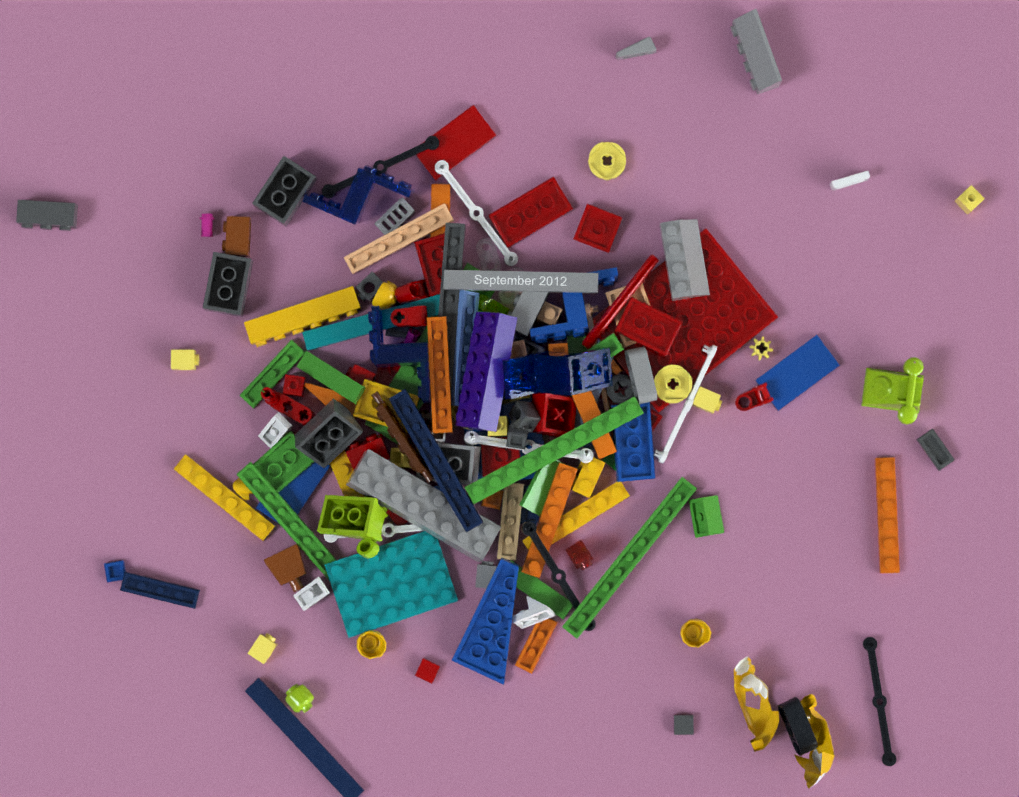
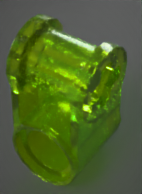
[478,294,511,315]

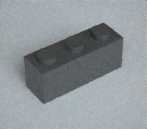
[16,200,78,231]

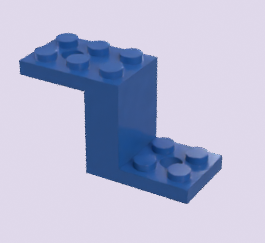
[530,267,618,345]

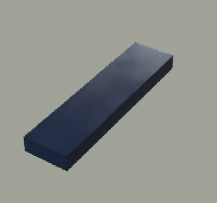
[120,572,200,609]

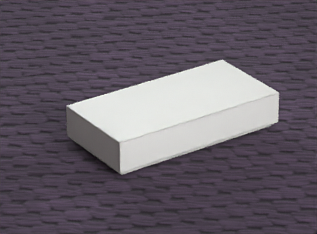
[830,171,870,191]

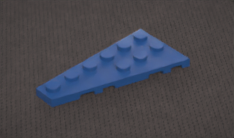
[452,557,519,685]

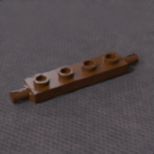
[371,391,435,483]

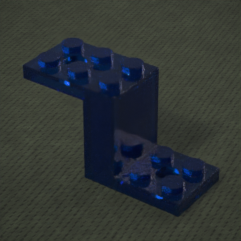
[302,165,415,225]
[368,306,431,403]
[502,347,613,399]

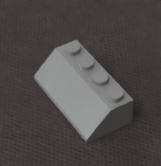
[730,9,782,95]
[659,219,710,301]

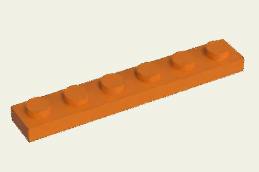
[427,316,453,434]
[875,457,900,573]
[521,462,578,578]

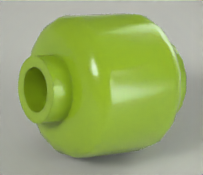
[285,684,314,713]

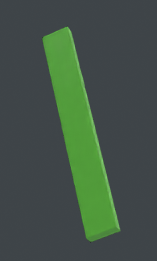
[236,462,337,580]

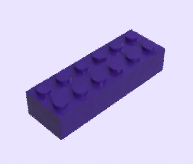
[455,312,517,432]

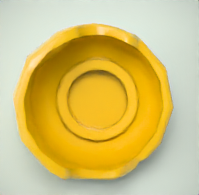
[372,281,397,310]
[680,618,711,648]
[357,630,386,659]

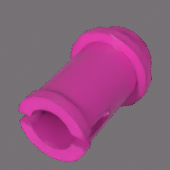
[200,214,215,237]
[400,328,420,353]

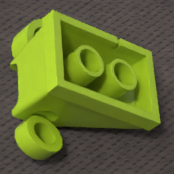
[861,357,924,425]
[317,495,388,559]

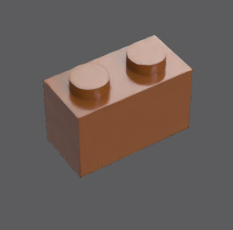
[222,216,252,257]

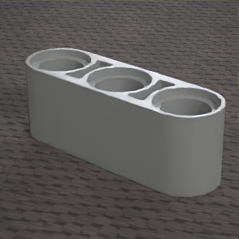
[625,346,657,404]

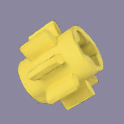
[749,337,773,361]

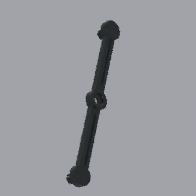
[322,136,439,199]
[521,521,596,631]
[863,637,896,766]

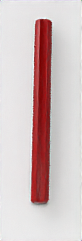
[582,255,659,349]

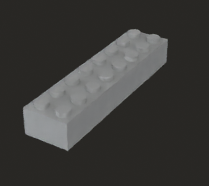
[346,449,501,562]

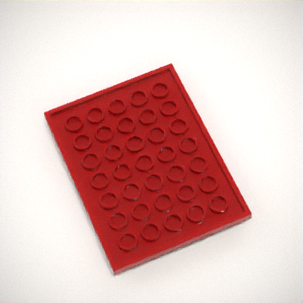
[593,228,778,413]

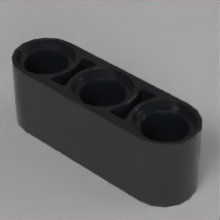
[778,697,818,756]

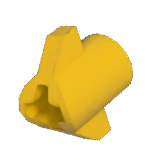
[233,478,253,500]

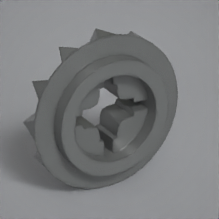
[606,374,634,404]

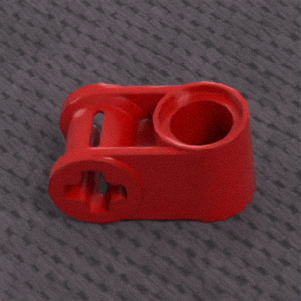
[395,279,430,304]
[390,306,428,327]
[735,382,774,411]

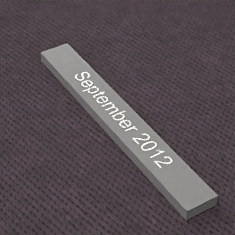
[443,270,599,293]

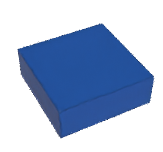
[104,560,126,583]

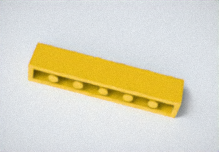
[244,286,361,347]

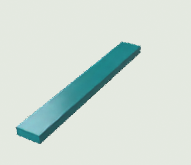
[302,294,440,351]

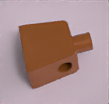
[264,544,307,592]

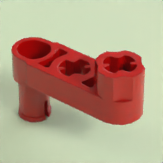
[261,387,315,426]

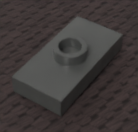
[916,428,955,471]

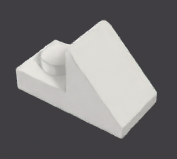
[258,412,292,449]
[293,577,330,611]
[512,596,556,629]

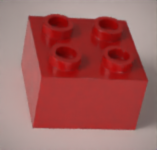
[531,393,576,437]

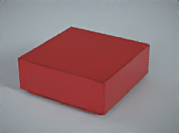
[415,658,440,684]

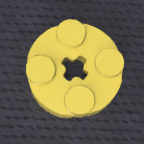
[588,142,626,181]
[654,365,692,404]

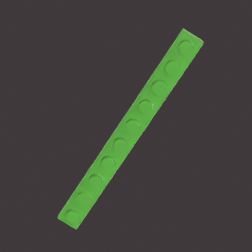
[464,396,644,504]
[562,477,697,639]

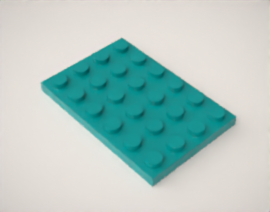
[324,531,458,638]

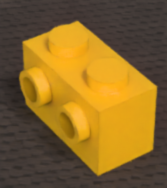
[572,457,605,498]

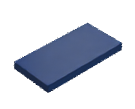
[755,335,840,411]
[611,402,655,482]
[256,462,331,523]

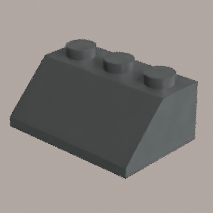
[295,398,363,468]

